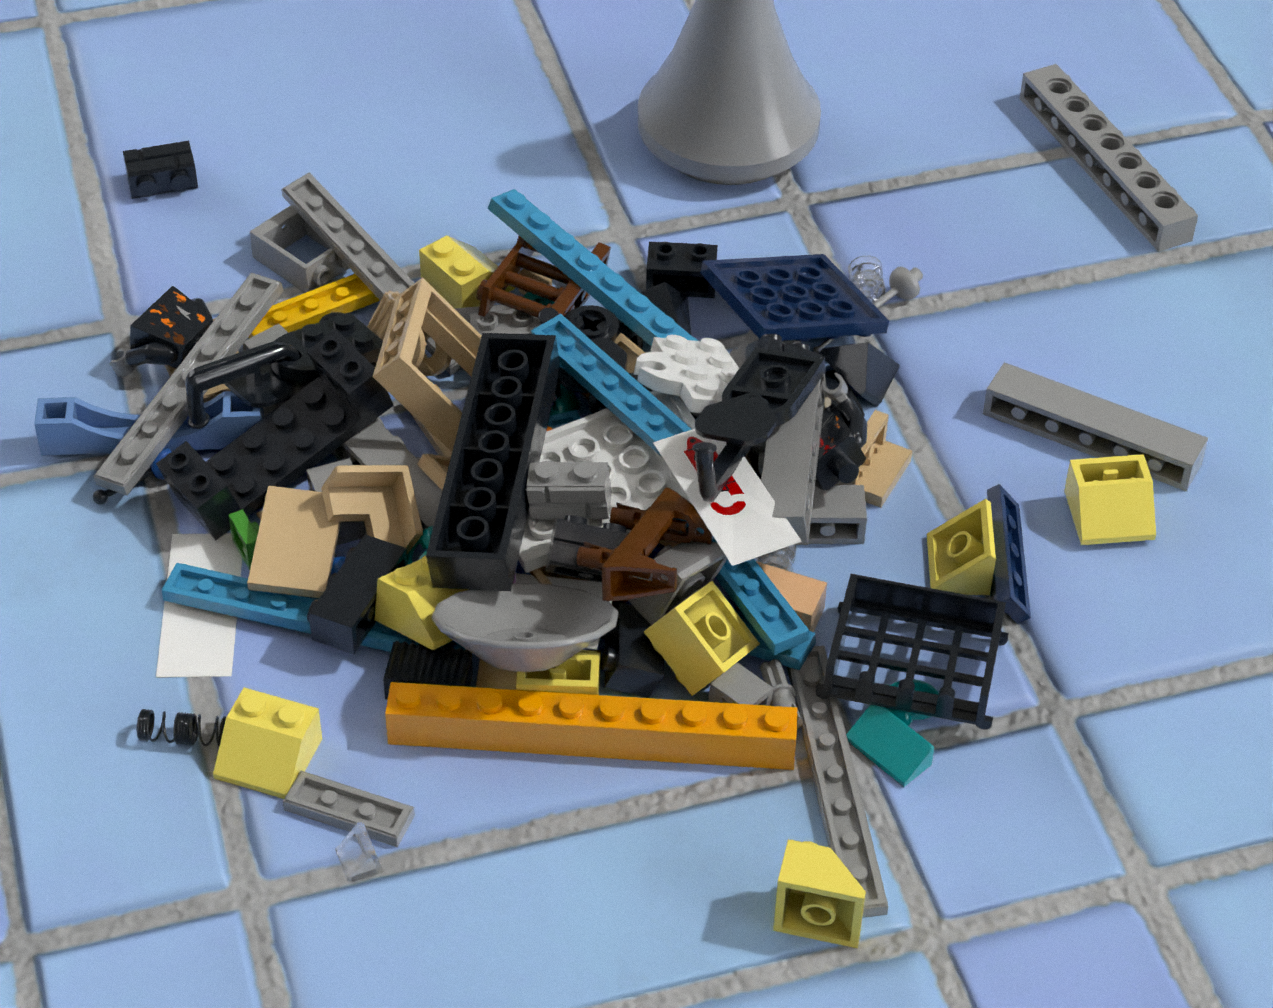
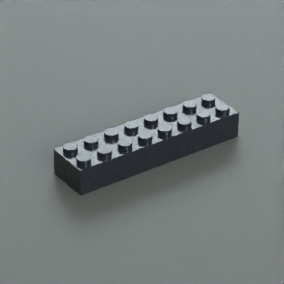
[426,333,560,592]

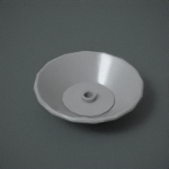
[431,583,618,672]

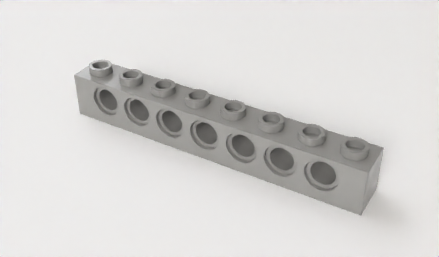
[1020,64,1198,252]

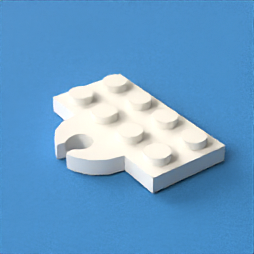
[634,335,739,413]

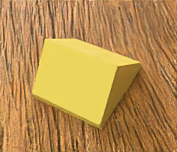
[927,499,996,595]

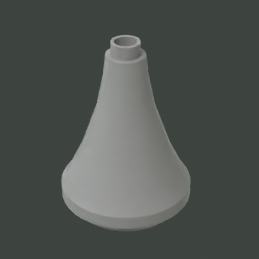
[638,0,821,185]

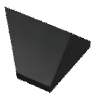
[640,282,691,335]
[818,342,900,407]

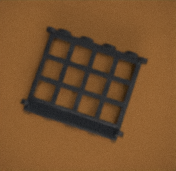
[816,574,1009,730]

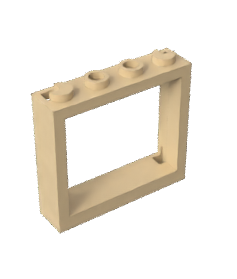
[372,277,482,452]

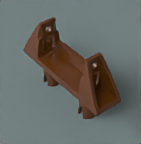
[577,487,713,601]

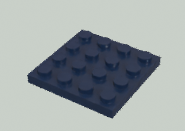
[700,254,889,341]

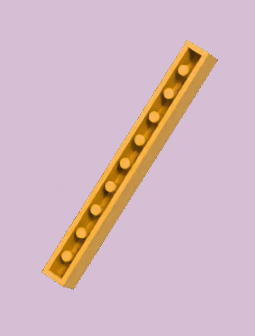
[385,682,798,770]

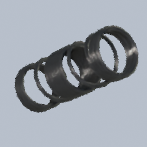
[136,709,226,747]

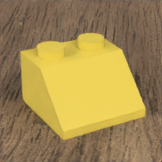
[419,235,515,308]
[375,556,469,650]
[644,581,760,696]
[213,687,322,799]
[773,839,866,949]

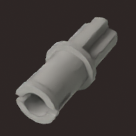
[760,659,803,730]

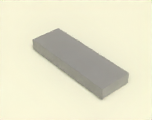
[283,771,415,847]

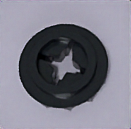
[564,305,619,341]

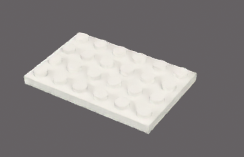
[518,390,696,573]

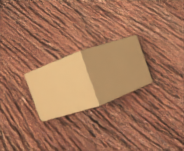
[321,465,423,554]

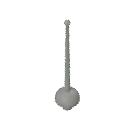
[813,267,923,353]

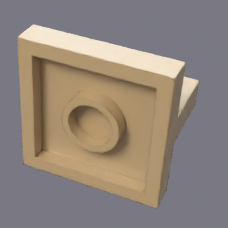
[835,410,912,508]

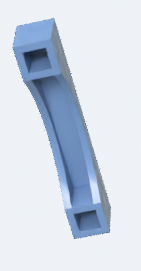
[34,391,264,456]

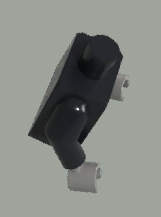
[110,286,213,377]
[750,373,868,491]

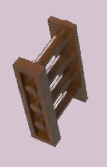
[476,236,611,318]

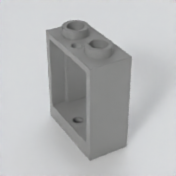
[250,205,349,293]

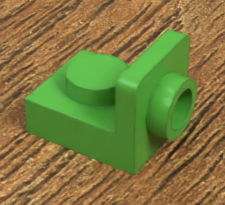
[229,509,259,570]

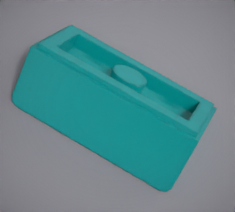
[846,705,934,787]

